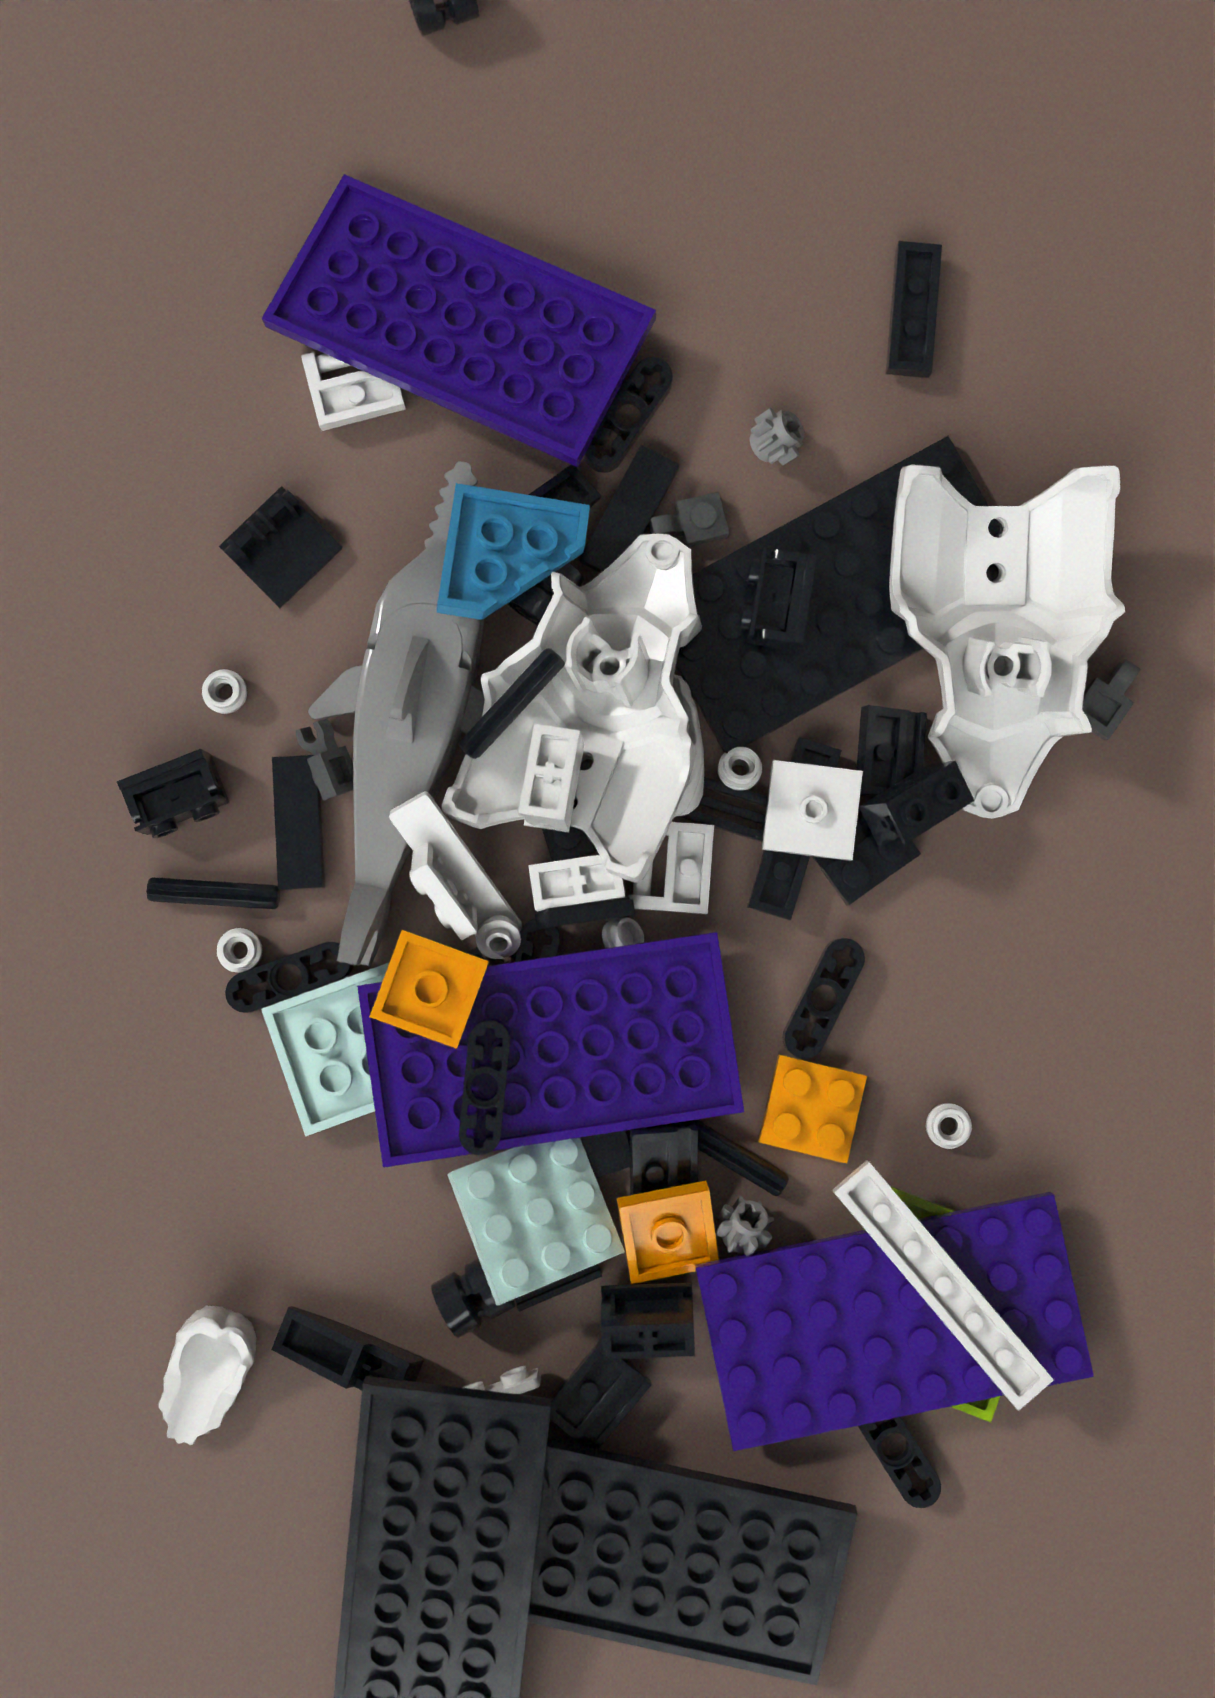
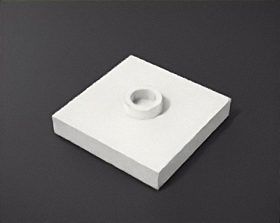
[762,760,863,861]

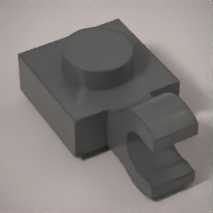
[649,492,729,547]
[1082,659,1141,740]
[296,719,353,801]

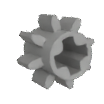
[750,408,804,466]
[715,1196,774,1256]

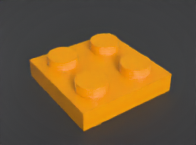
[370,930,489,1049]
[758,1054,867,1164]
[617,1181,719,1284]

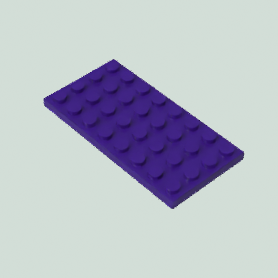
[262,174,656,467]
[357,932,744,1168]
[695,1192,1094,1451]

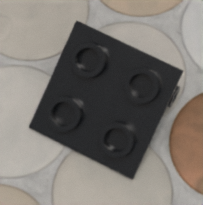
[219,486,343,608]

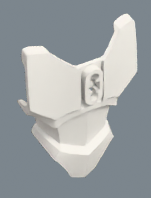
[889,465,1125,819]
[442,534,702,883]

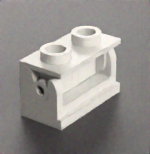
[518,724,584,832]
[528,855,625,912]

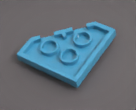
[436,483,590,620]

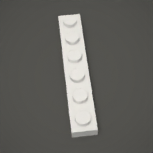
[832,1160,1054,1411]

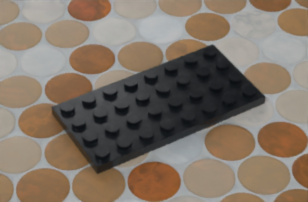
[676,436,1001,754]
[334,1376,552,1698]
[528,1438,858,1685]

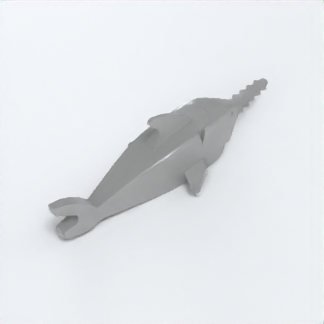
[308,461,485,966]

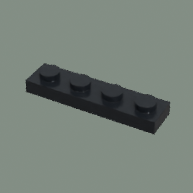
[747,737,842,921]

